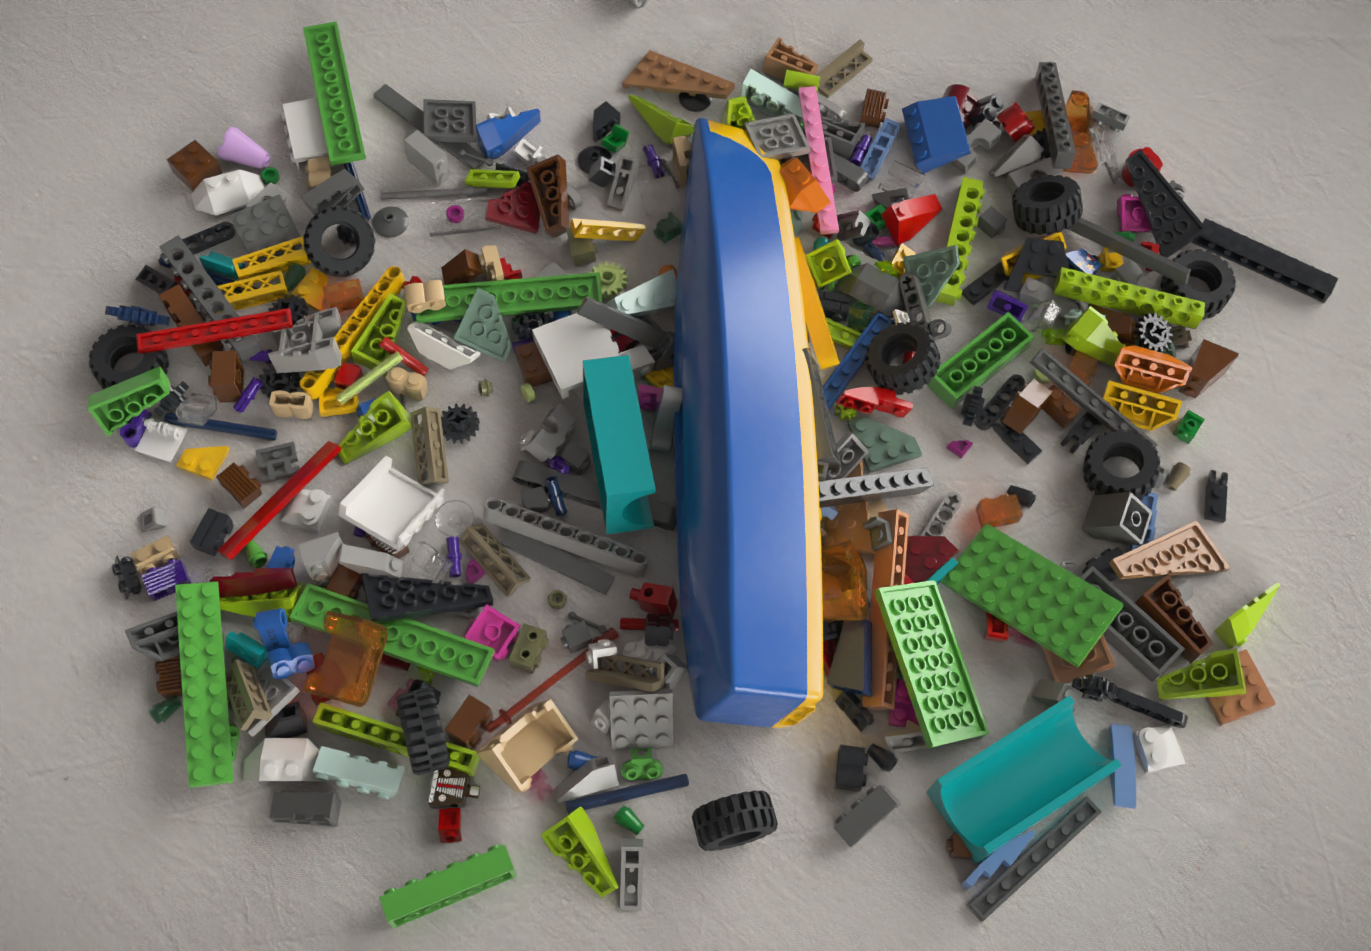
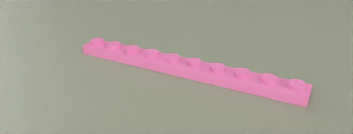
[798,87,839,234]

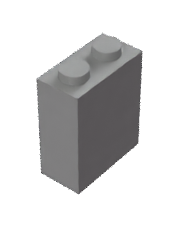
[404,130,450,185]

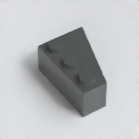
[804,116,865,160]
[269,790,341,827]

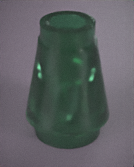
[284,263,306,291]
[148,695,182,724]

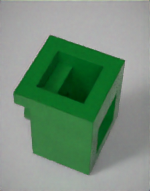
[865,204,887,230]
[1173,410,1205,444]

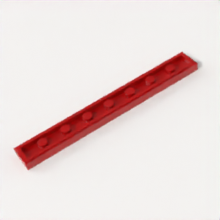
[136,308,293,354]
[217,441,342,560]

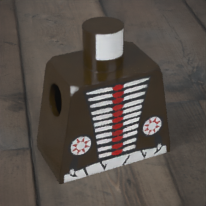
[428,767,481,809]

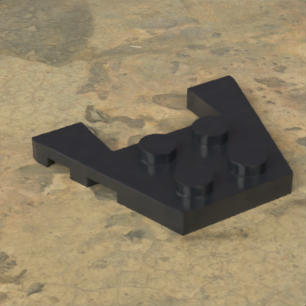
[1004,237,1069,292]

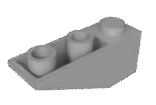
[554,754,619,803]

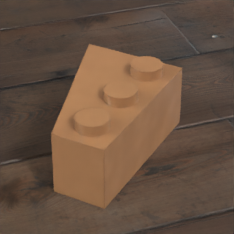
[763,37,818,80]

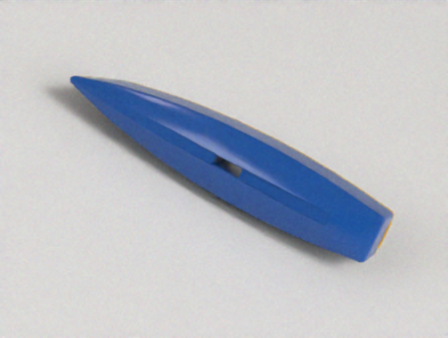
[673,118,823,728]

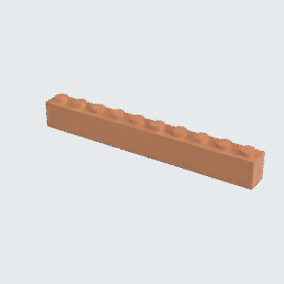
[862,509,909,711]

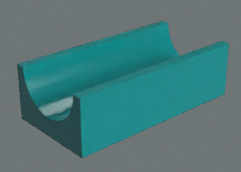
[583,355,656,534]
[926,695,1122,865]

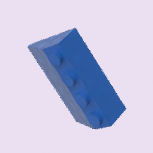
[902,96,971,174]

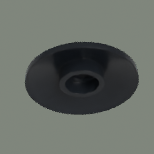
[679,92,712,112]
[578,146,612,174]

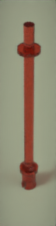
[486,627,619,733]

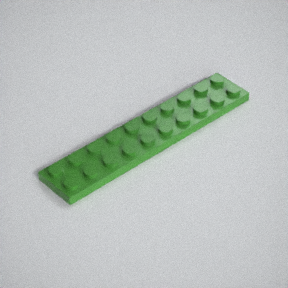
[303,21,366,166]
[416,272,602,323]
[175,582,234,788]
[289,583,495,687]

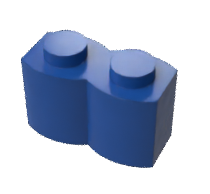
[267,642,315,679]

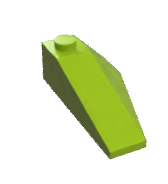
[628,94,694,145]
[720,96,756,129]
[1061,306,1126,368]
[338,391,412,465]
[220,582,306,623]
[1214,582,1280,649]
[1156,649,1247,700]
[540,806,618,898]

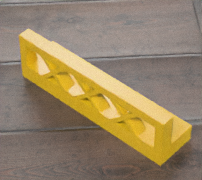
[570,219,646,242]
[232,236,311,280]
[216,270,290,314]

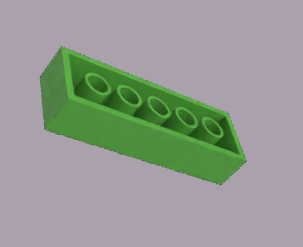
[928,312,1035,409]
[379,844,517,928]

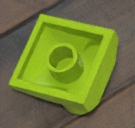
[805,239,852,288]

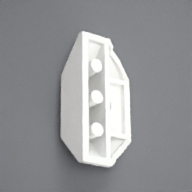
[191,170,264,215]
[408,321,481,370]
[243,738,329,782]

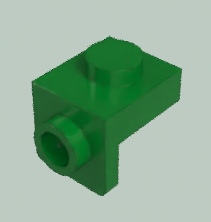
[601,124,629,153]

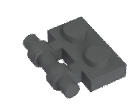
[255,441,300,482]

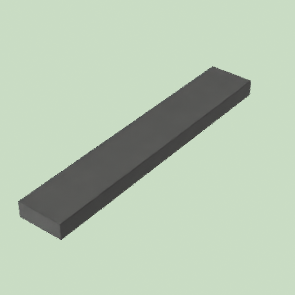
[577,296,668,349]
[501,530,615,595]

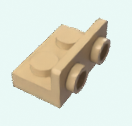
[130,535,179,575]

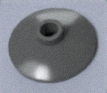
[373,207,409,237]

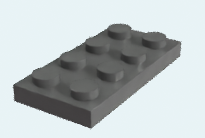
[1091,103,1130,132]

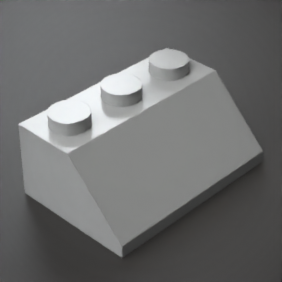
[824,431,869,481]
[298,532,343,588]

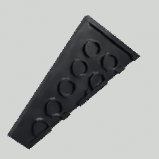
[1125,149,1207,258]
[361,573,493,624]

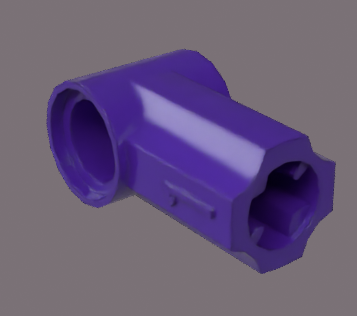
[120,409,152,448]

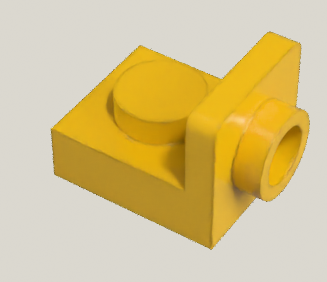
[1098,248,1123,272]

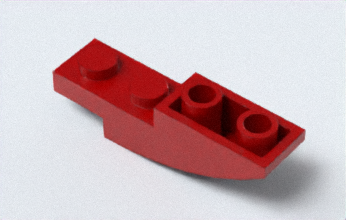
[836,387,913,418]

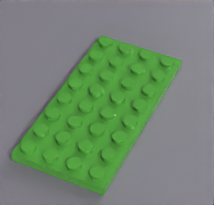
[941,523,1123,668]
[874,580,990,749]

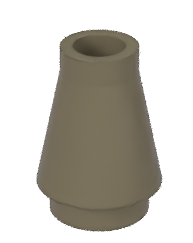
[1165,462,1191,491]

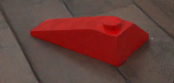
[881,194,943,246]

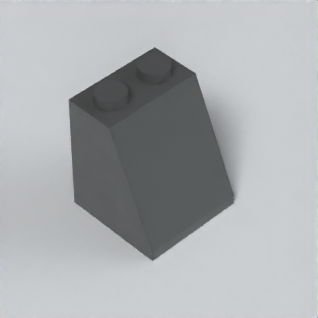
[1082,492,1153,546]

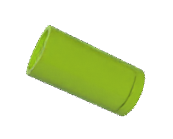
[783,70,820,91]

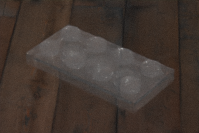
[426,196,501,237]

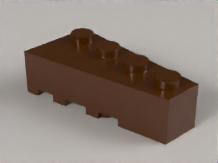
[526,154,570,238]
[159,284,224,367]
[1135,574,1213,664]

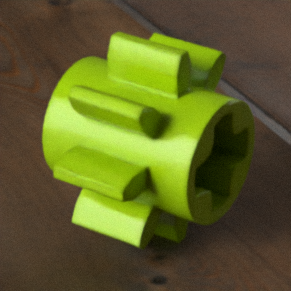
[834,403,857,422]

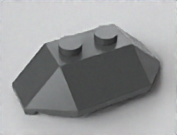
[835,263,906,318]
[125,611,180,661]

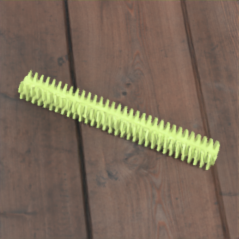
[336,351,403,404]

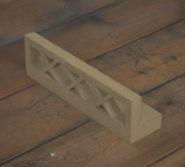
[815,39,873,98]
[410,407,449,486]
[458,523,531,597]
[586,654,664,692]
[225,659,272,731]

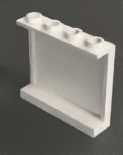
[281,97,329,170]
[532,313,620,399]
[338,456,445,551]

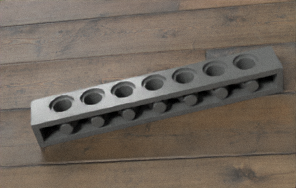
[1035,62,1076,169]
[159,235,262,362]

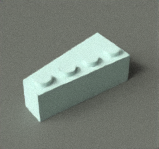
[741,69,803,122]
[605,269,677,317]
[312,746,405,800]

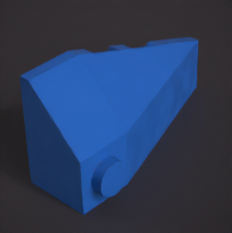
[475,109,541,160]

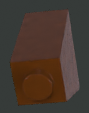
[1088,304,1137,343]

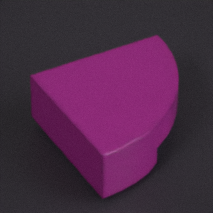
[946,440,973,459]
[466,558,486,584]

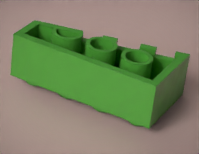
[87,366,170,437]

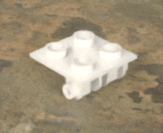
[135,418,188,463]

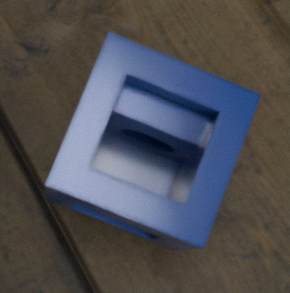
[267,546,296,568]

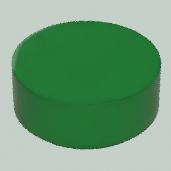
[261,167,280,185]

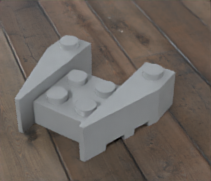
[268,307,344,373]

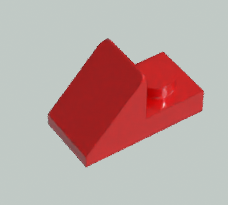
[983,611,1009,643]

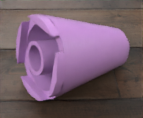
[218,126,271,169]

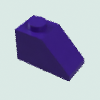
[987,289,1028,323]

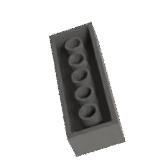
[802,348,842,471]
[1080,566,1185,682]

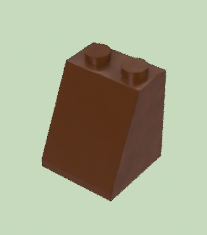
[1178,339,1239,399]

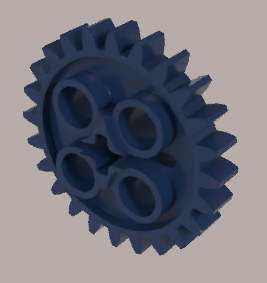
[105,305,170,326]

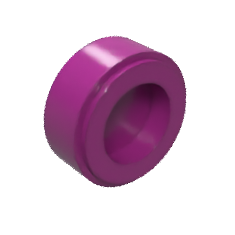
[446,205,464,223]

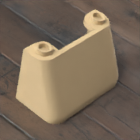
[476,699,579,793]

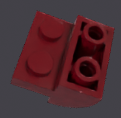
[942,84,979,129]

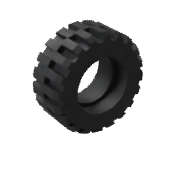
[1012,175,1083,235]
[303,206,376,277]
[1160,249,1236,320]
[865,322,941,395]
[89,324,169,389]
[1083,429,1161,501]
[396,687,450,775]
[692,790,778,851]

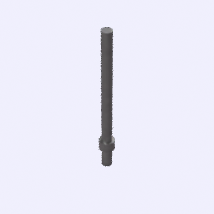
[381,186,488,200]

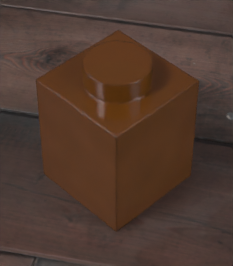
[946,833,973,860]

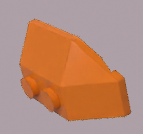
[780,157,831,213]
[1114,345,1192,393]

